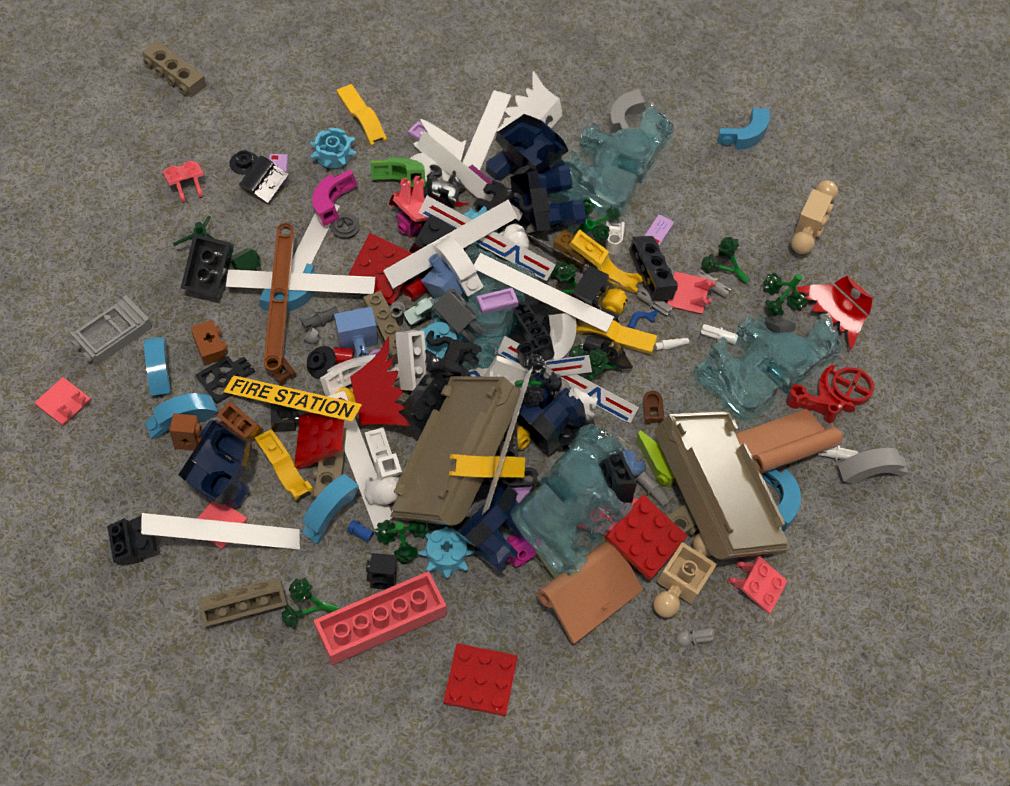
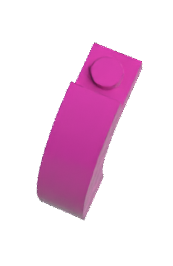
[312,170,358,227]

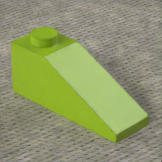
[636,430,676,488]

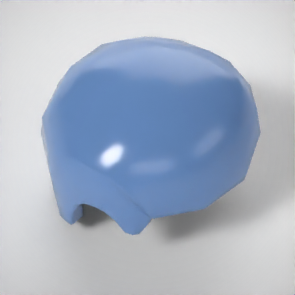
[621,449,646,477]

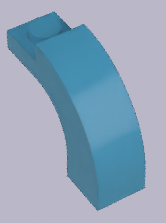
[717,108,770,150]
[259,263,317,312]
[144,337,170,396]
[145,393,218,439]
[761,468,801,532]
[302,474,359,544]

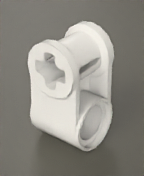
[605,221,624,255]

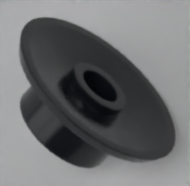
[229,150,258,175]
[307,346,336,379]

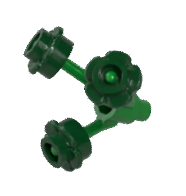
[577,199,621,242]

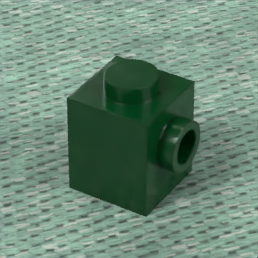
[230,248,261,271]

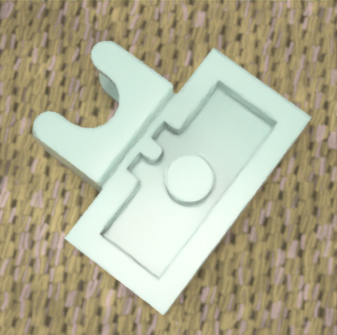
[404,297,439,325]

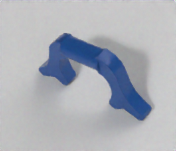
[627,310,658,329]

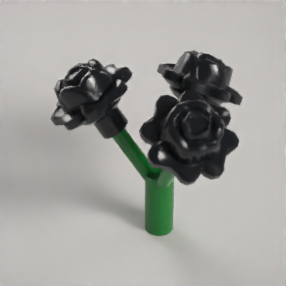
[514,353,562,407]

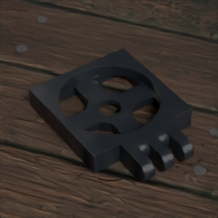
[196,356,255,404]

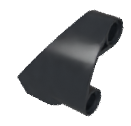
[583,308,633,369]

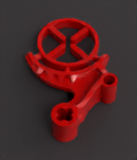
[786,365,874,423]

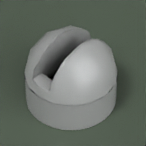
[304,327,320,344]

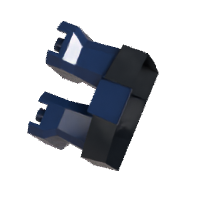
[486,114,568,180]
[510,165,586,234]
[517,371,587,455]
[178,420,256,509]
[450,477,536,572]

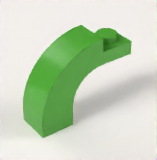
[370,158,425,187]

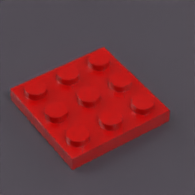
[348,232,413,305]
[294,397,346,470]
[604,494,688,580]
[443,643,518,717]

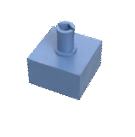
[421,254,464,299]
[334,307,377,357]

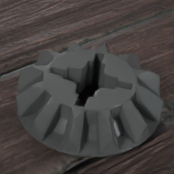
[331,214,360,239]

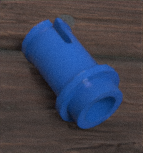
[347,520,374,543]

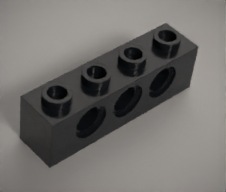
[629,236,678,301]
[591,435,637,503]

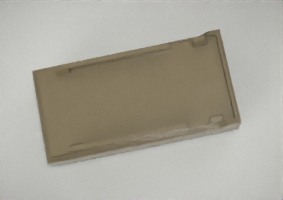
[390,376,521,525]
[653,411,790,559]

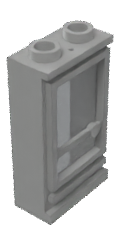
[70,295,151,366]

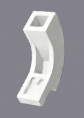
[432,236,484,296]
[549,313,576,360]
[320,354,390,396]
[364,428,402,480]

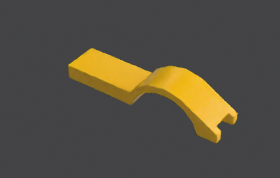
[336,84,387,147]
[569,229,643,293]
[576,318,657,355]
[254,429,313,500]
[449,454,525,478]

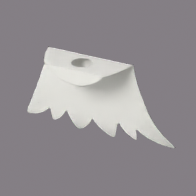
[497,71,562,131]
[406,119,466,183]

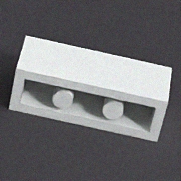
[395,330,428,391]

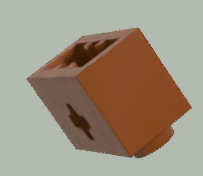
[191,320,228,366]
[216,401,264,442]
[169,413,202,451]

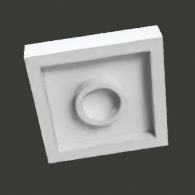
[483,355,529,391]

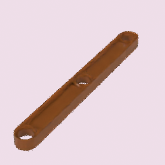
[264,223,294,374]

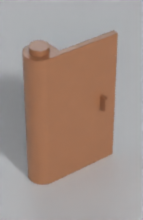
[735,409,843,473]
[537,540,643,644]

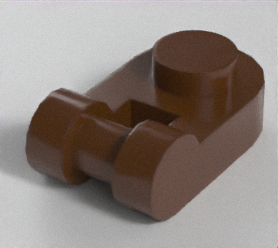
[267,357,297,386]
[643,391,664,424]

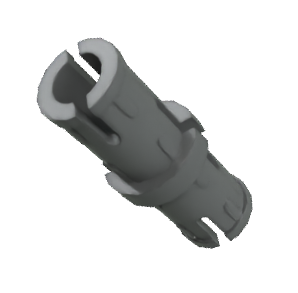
[301,306,339,332]

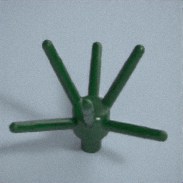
[173,216,215,246]

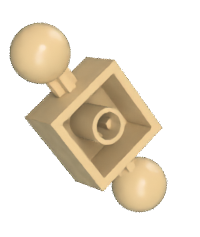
[791,180,838,254]
[654,533,717,618]

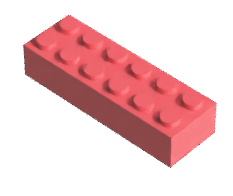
[314,571,447,666]

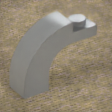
[609,89,645,145]
[838,448,908,484]

